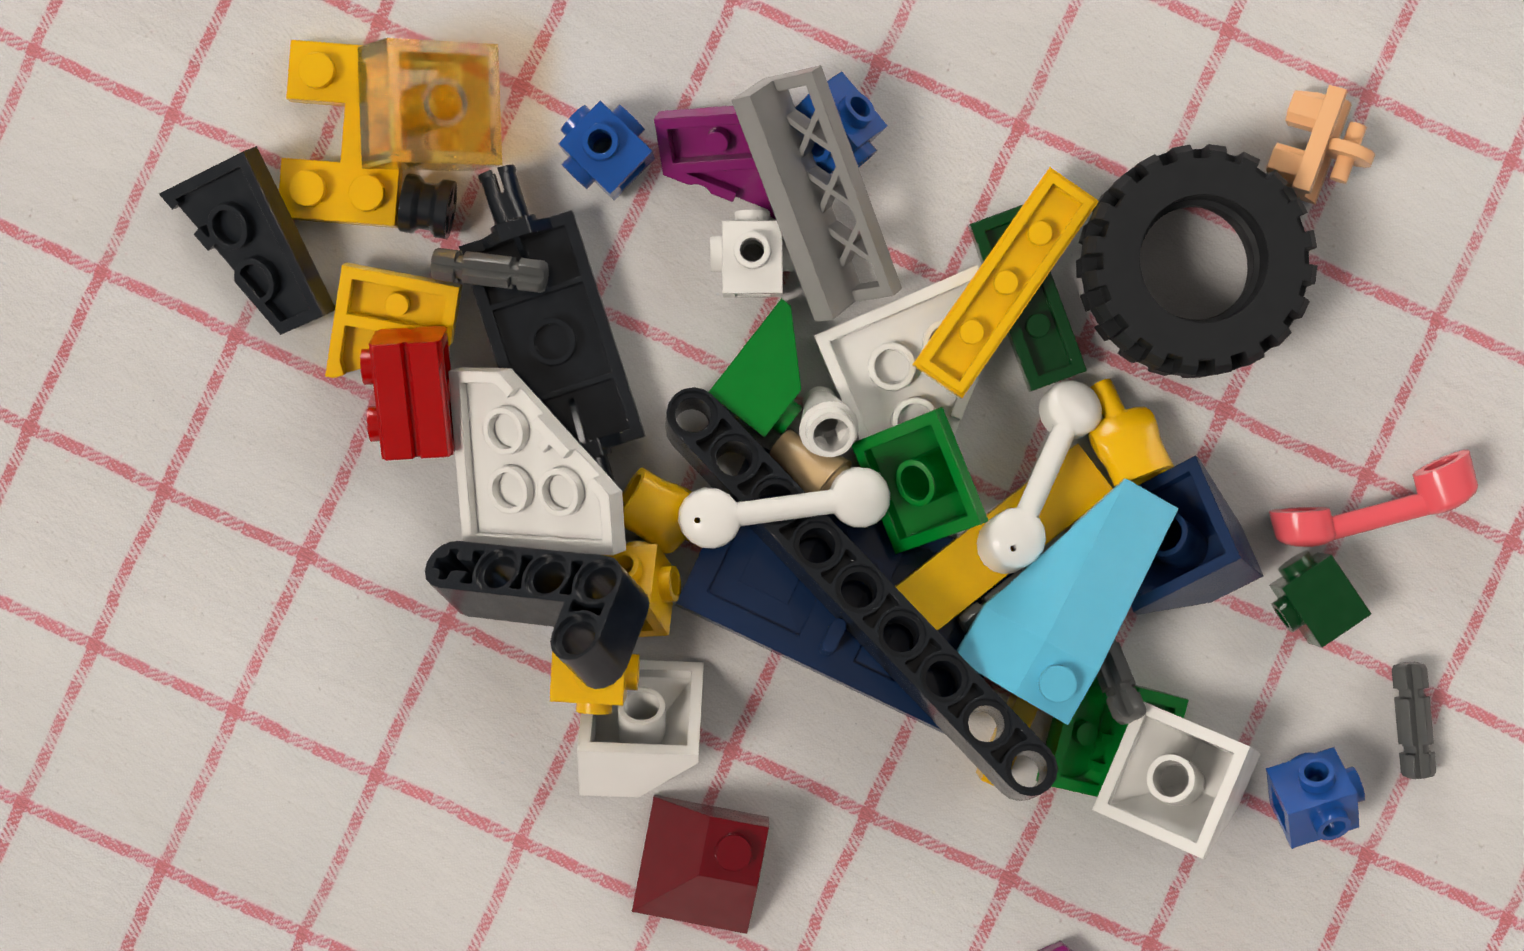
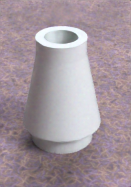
[799,386,859,457]

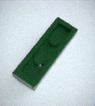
[968,205,1087,392]

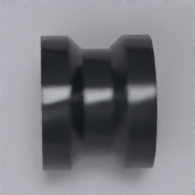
[398,173,457,240]

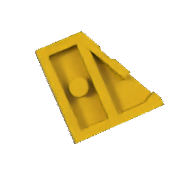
[325,262,463,378]

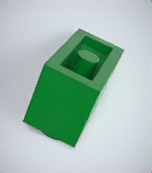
[709,298,803,438]

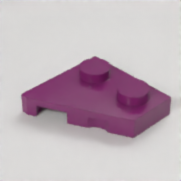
[654,106,776,219]

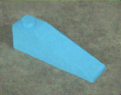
[957,478,1178,725]

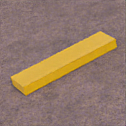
[912,167,1099,399]
[895,443,1113,631]

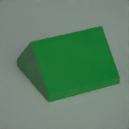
[852,407,989,554]

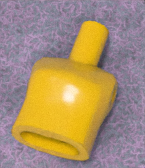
[1088,379,1174,487]
[622,467,702,554]

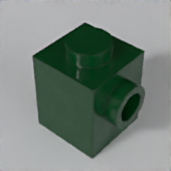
[1269,550,1372,648]

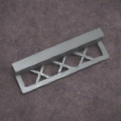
[731,65,902,322]

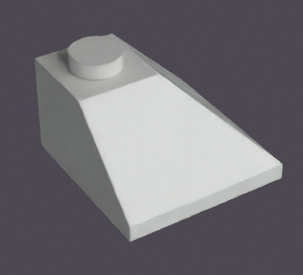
[577,660,704,798]
[1092,702,1261,860]

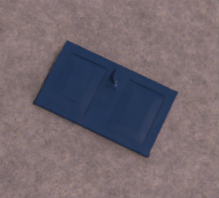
[675,446,1014,735]

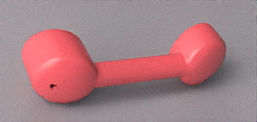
[1269,450,1478,547]

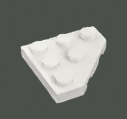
[814,265,979,440]
[448,367,626,555]

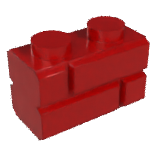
[360,326,455,461]

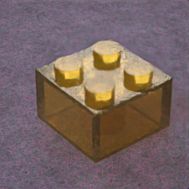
[357,38,502,171]

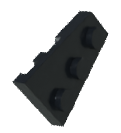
[159,146,335,335]

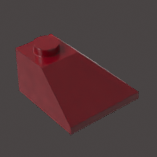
[632,795,769,934]

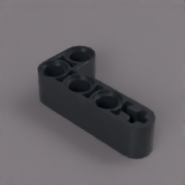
[425,541,650,689]

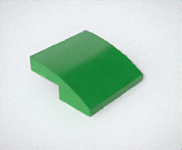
[1036,677,1189,797]

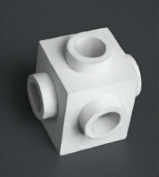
[710,210,794,298]

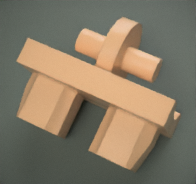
[1266,85,1375,205]

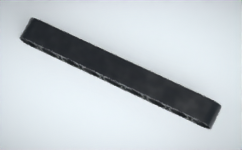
[665,387,1058,801]

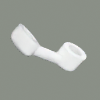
[977,380,1102,574]
[678,467,890,549]

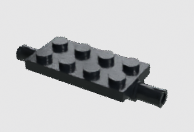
[459,164,646,506]

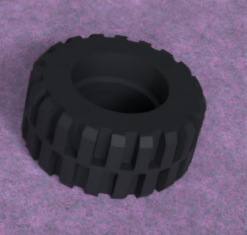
[1076,144,1318,378]

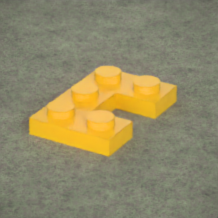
[279,40,412,228]

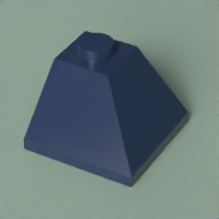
[1131,455,1264,615]

